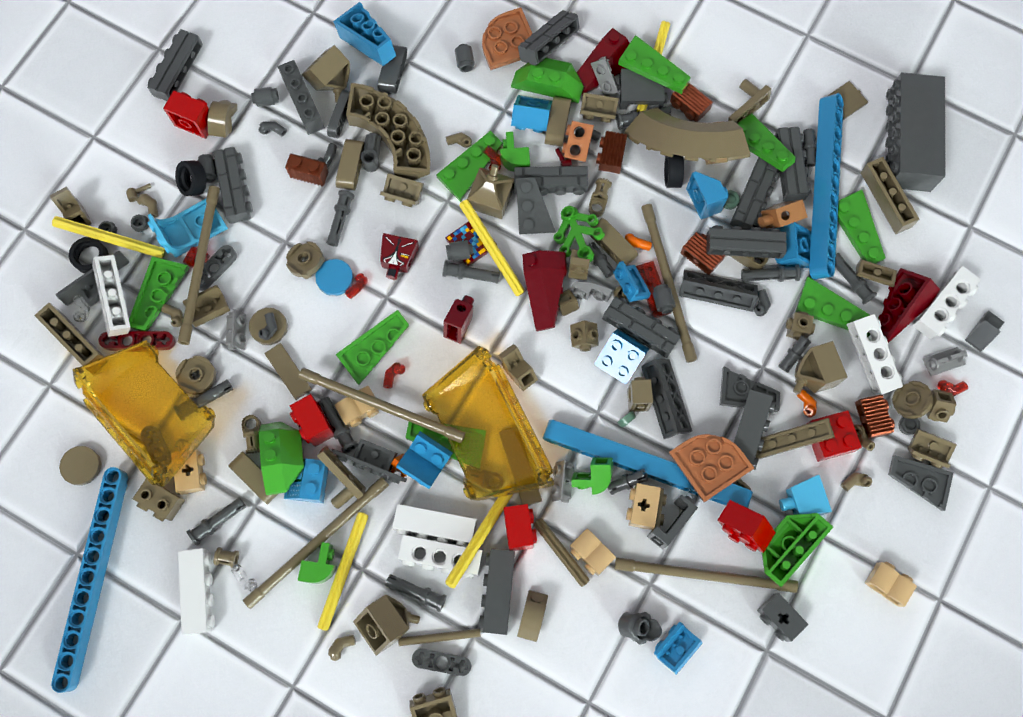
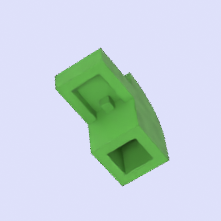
[500,132,530,172]
[571,457,613,495]
[298,542,337,584]

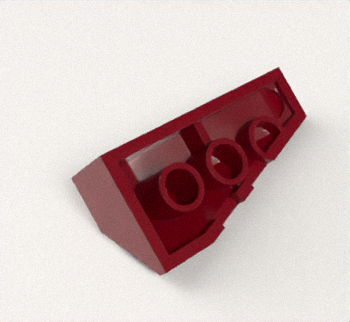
[577,28,630,97]
[522,250,567,332]
[878,268,940,343]

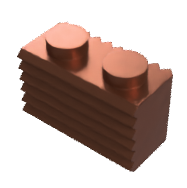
[670,83,713,122]
[596,131,627,174]
[285,153,329,187]
[680,232,726,275]
[855,395,895,439]

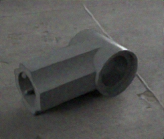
[361,133,382,172]

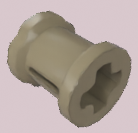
[213,547,239,569]

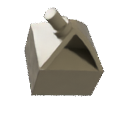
[301,45,350,103]
[467,164,514,219]
[793,341,848,394]
[353,595,420,656]

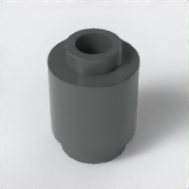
[455,44,475,72]
[251,87,279,107]
[197,154,217,183]
[446,240,473,261]
[653,284,676,314]

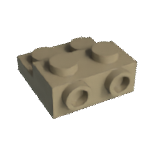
[410,687,457,717]

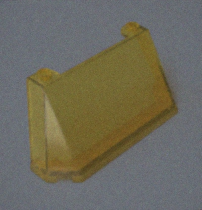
[73,340,216,487]
[422,346,554,501]

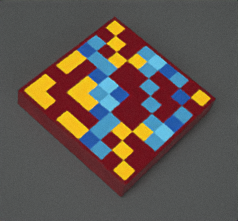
[445,221,497,267]

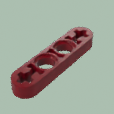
[98,331,176,351]

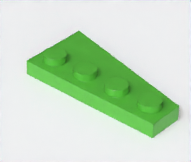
[618,35,691,94]
[737,113,796,172]
[837,190,886,264]
[795,277,870,337]
[336,310,409,385]

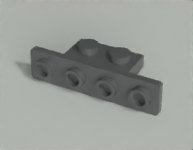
[56,251,129,307]
[332,439,407,484]

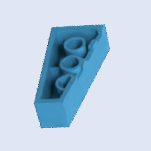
[333,2,396,66]

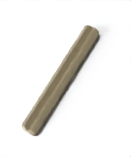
[534,518,590,587]

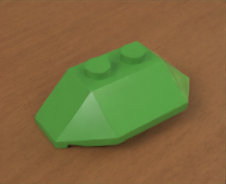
[511,58,584,103]
[259,422,304,496]
[761,513,833,587]

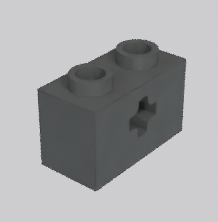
[757,593,809,642]

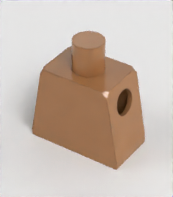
[758,199,808,229]

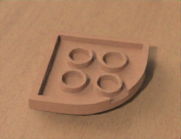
[482,7,533,70]
[669,434,754,503]

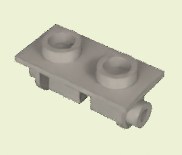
[591,56,619,96]
[225,309,247,350]
[923,347,968,376]
[551,460,574,503]

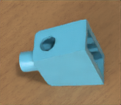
[779,475,832,515]

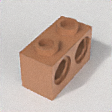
[562,121,594,162]

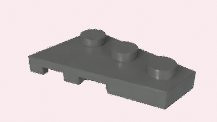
[516,177,556,234]
[720,367,780,412]
[888,455,954,511]

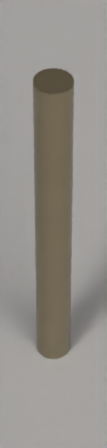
[398,628,481,646]

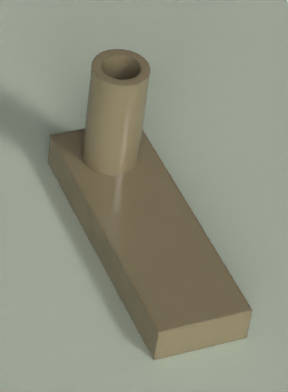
[728,79,771,123]
[317,446,366,509]

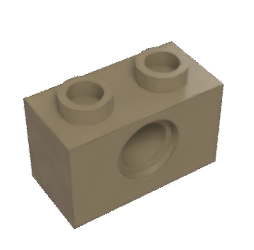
[627,377,653,412]

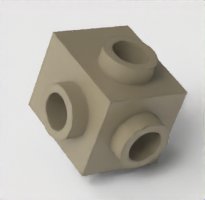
[785,311,815,340]
[570,320,599,352]
[926,389,957,423]

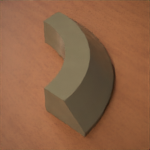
[346,83,431,180]
[624,108,750,162]

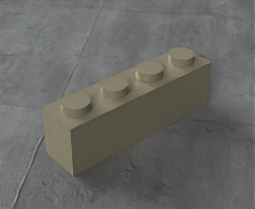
[861,157,919,234]
[34,303,107,373]

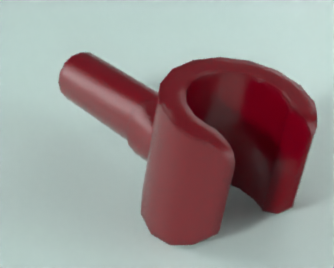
[555,148,572,166]

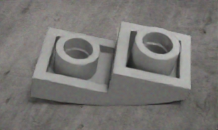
[571,282,612,302]

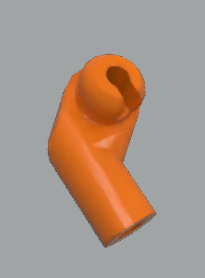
[625,233,652,251]
[797,389,817,417]

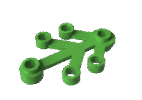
[554,206,605,262]

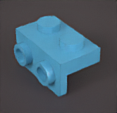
[613,261,651,302]
[654,622,703,675]

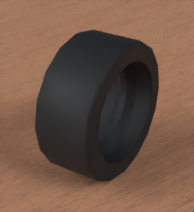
[664,155,684,188]
[175,160,207,196]
[69,237,109,274]

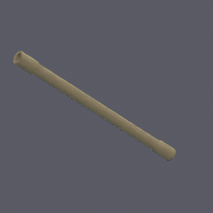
[178,186,220,345]
[641,204,698,363]
[299,368,466,444]
[243,477,389,609]
[614,557,798,593]

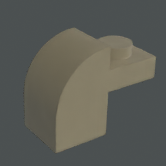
[208,100,237,138]
[50,186,92,225]
[568,249,590,281]
[498,344,538,391]
[517,590,548,642]

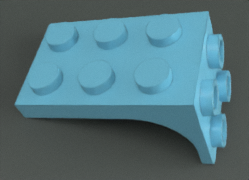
[147,198,228,258]

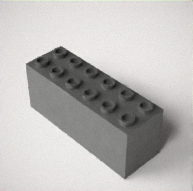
[885,72,945,192]

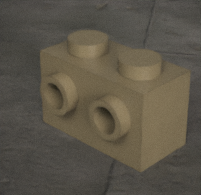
[132,478,185,522]

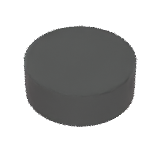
[898,417,920,435]

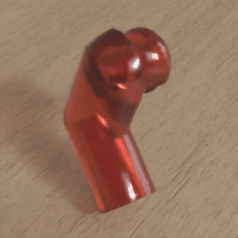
[483,145,501,171]
[345,273,368,299]
[383,363,405,388]
[937,380,968,396]

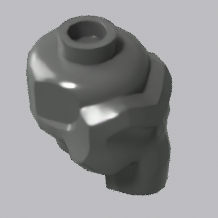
[618,612,662,645]

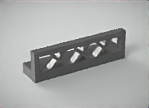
[679,269,758,312]
[641,359,692,439]

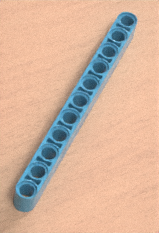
[809,93,844,280]
[543,420,753,508]
[51,467,128,693]

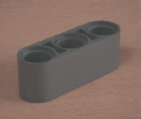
[378,45,407,94]

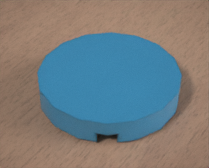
[315,259,353,296]

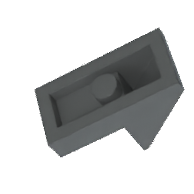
[965,311,1005,352]

